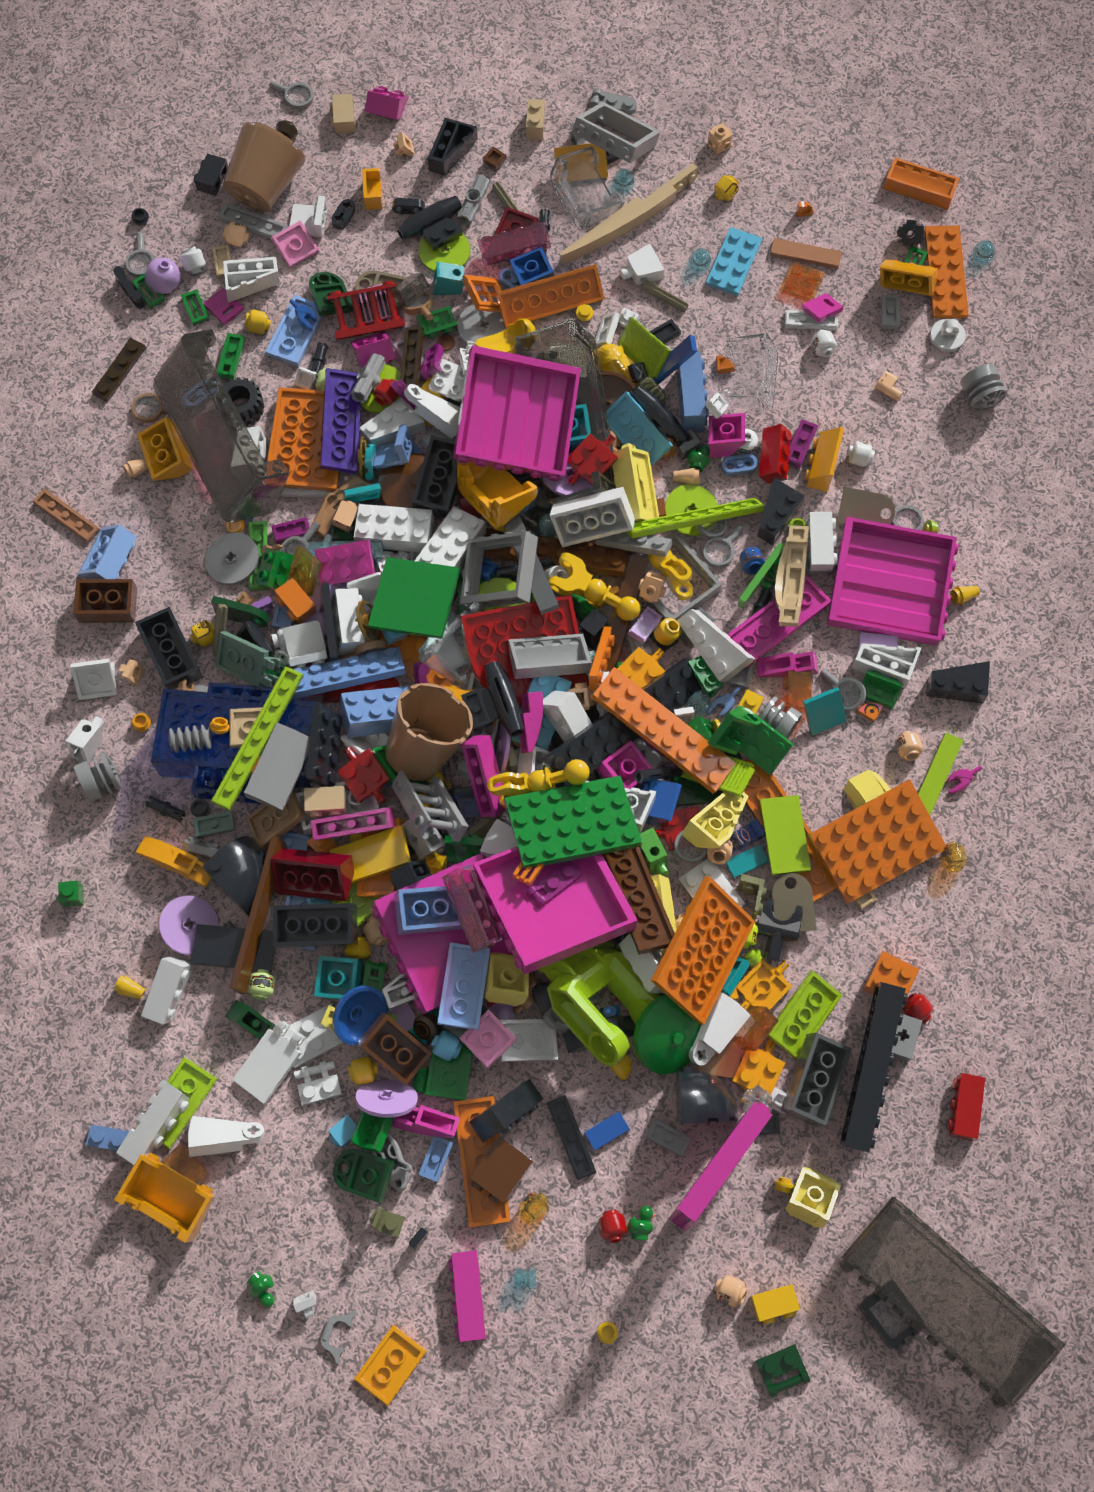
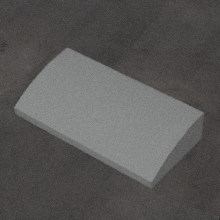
[508,634,592,679]
[244,723,310,811]

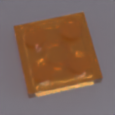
[780,261,825,302]

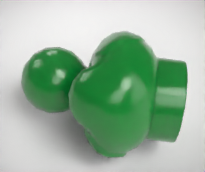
[687,445,711,473]
[627,1206,655,1240]
[246,1271,275,1308]

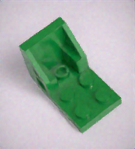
[707,706,794,776]

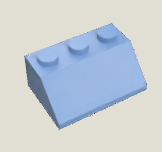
[78,524,137,579]

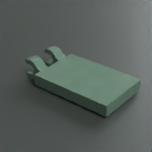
[215,631,281,688]

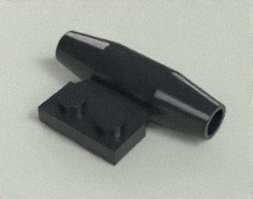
[396,196,463,251]
[630,384,689,447]
[461,661,524,737]

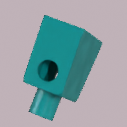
[433,262,465,295]

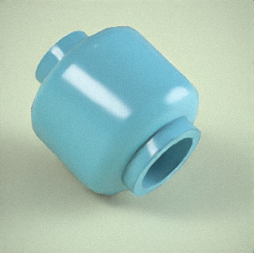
[430,1030,462,1061]

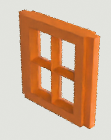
[462,275,503,313]

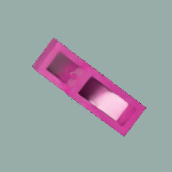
[756,651,819,678]
[519,691,543,753]
[392,1105,460,1138]

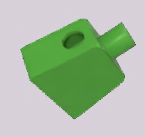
[639,828,670,877]

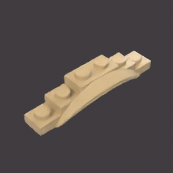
[775,526,809,627]

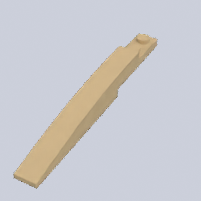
[559,163,698,265]

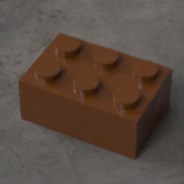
[73,579,137,623]
[356,1012,432,1085]

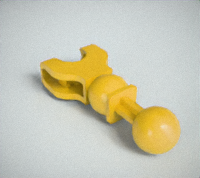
[647,535,693,600]
[548,552,640,621]
[487,759,590,809]

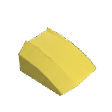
[844,770,890,808]
[484,952,529,1007]
[785,1167,841,1228]

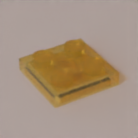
[288,546,321,596]

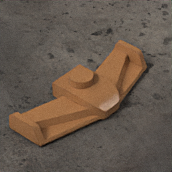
[312,475,370,540]

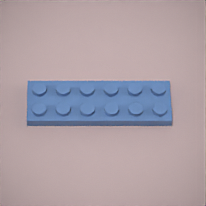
[292,647,406,699]

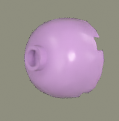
[145,258,181,294]

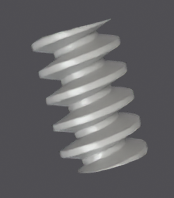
[169,725,212,753]

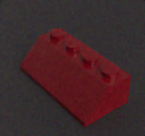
[270,848,354,902]

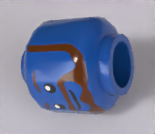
[739,547,765,575]

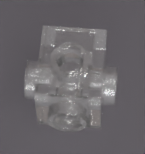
[742,1085,772,1113]

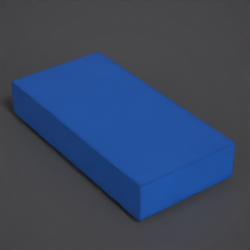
[584,1111,630,1151]

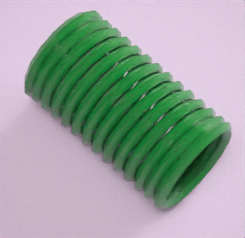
[413,1068,429,1093]

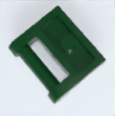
[755,1344,811,1399]

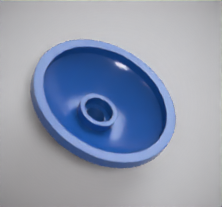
[332,986,387,1046]

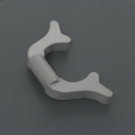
[321,1310,357,1364]

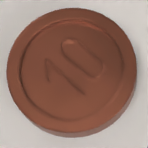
[437,334,455,351]

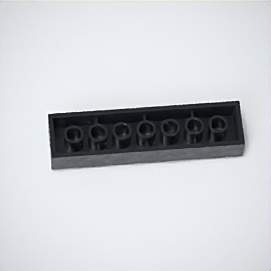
[840,982,908,1153]

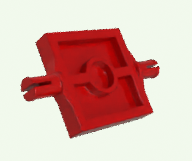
[567,433,618,486]
[338,747,391,805]
[655,806,700,852]

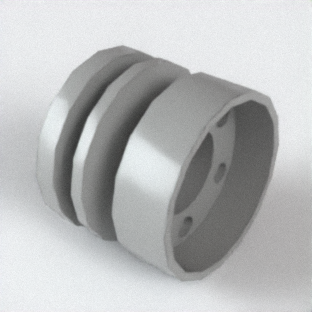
[960,364,1008,411]
[758,696,803,739]
[74,752,122,802]

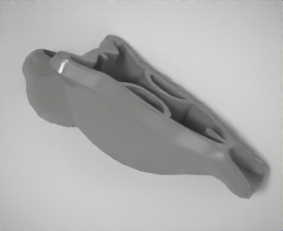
[373,1134,412,1191]

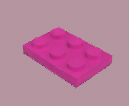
[314,540,375,587]

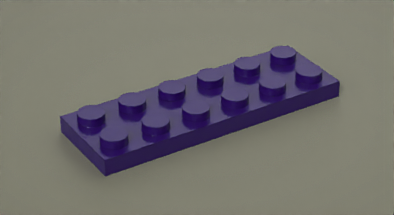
[320,368,361,474]

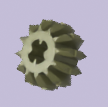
[640,377,666,403]

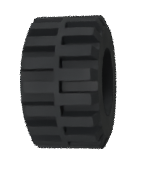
[216,377,264,428]

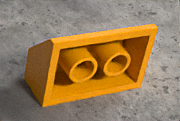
[880,260,938,296]
[137,417,194,481]
[805,427,844,492]

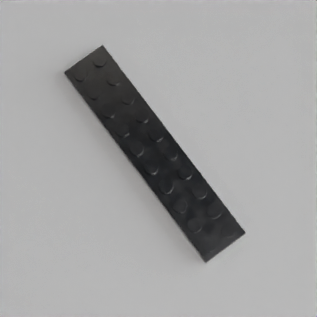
[542,658,703,788]

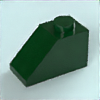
[225,1000,275,1040]

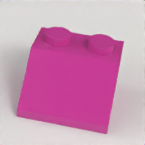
[350,331,395,369]
[709,413,746,458]
[597,741,653,789]

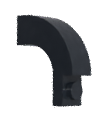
[563,1015,635,1053]

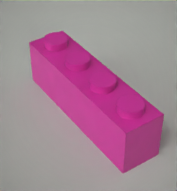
[461,735,506,817]
[311,807,396,840]
[448,1250,486,1342]

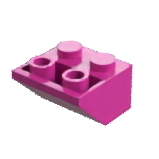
[364,86,409,120]

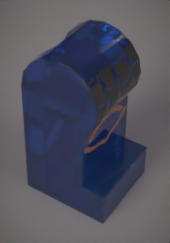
[729,819,765,852]

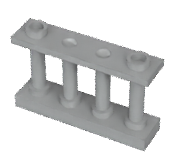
[392,771,468,842]

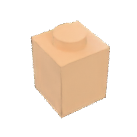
[332,500,359,532]

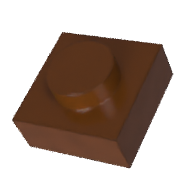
[483,147,507,170]

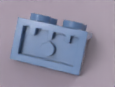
[373,424,413,469]

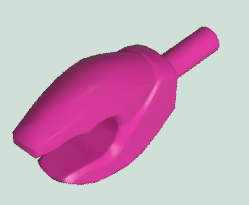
[947,765,982,794]

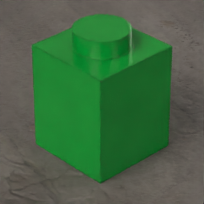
[58,881,84,907]

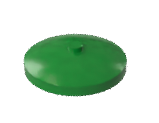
[633,994,702,1074]

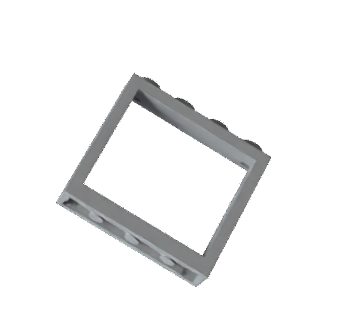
[571,102,661,163]
[460,530,538,610]
[623,531,722,621]

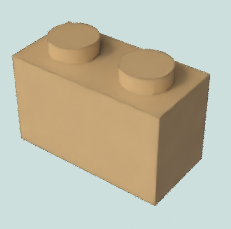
[329,94,355,133]
[526,99,545,140]
[304,786,346,819]

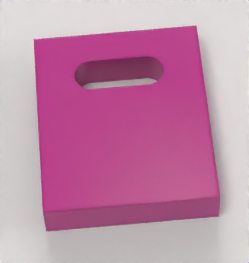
[203,288,244,326]
[802,293,843,323]

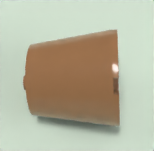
[223,122,305,212]
[385,683,473,781]

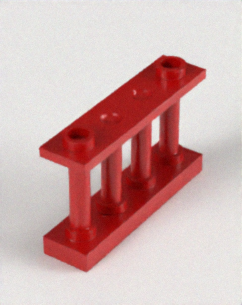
[327,280,406,340]

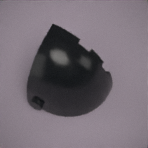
[202,836,266,917]
[676,1067,738,1123]

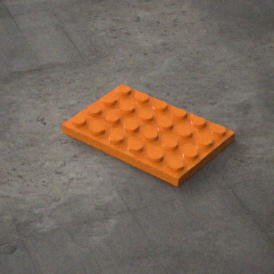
[264,387,340,491]
[808,779,947,904]
[651,876,756,1025]

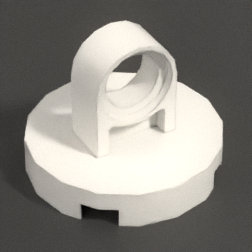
[929,319,966,352]

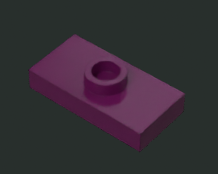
[271,517,310,544]

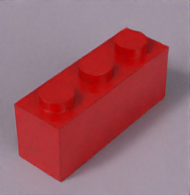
[759,423,792,484]
[947,1073,986,1141]

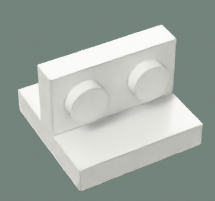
[70,659,117,700]

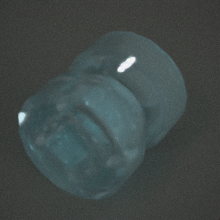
[515,1267,536,1290]

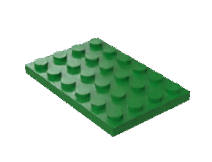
[504,776,642,870]

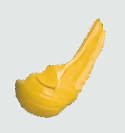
[475,319,536,354]
[594,343,640,386]

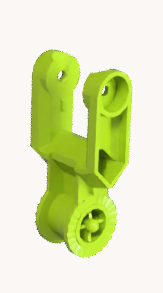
[537,947,660,1066]

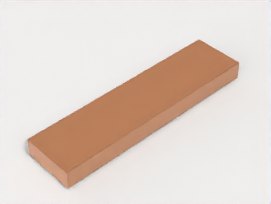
[770,238,842,269]
[32,488,100,543]

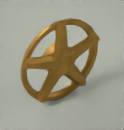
[358,436,367,478]
[355,600,380,642]

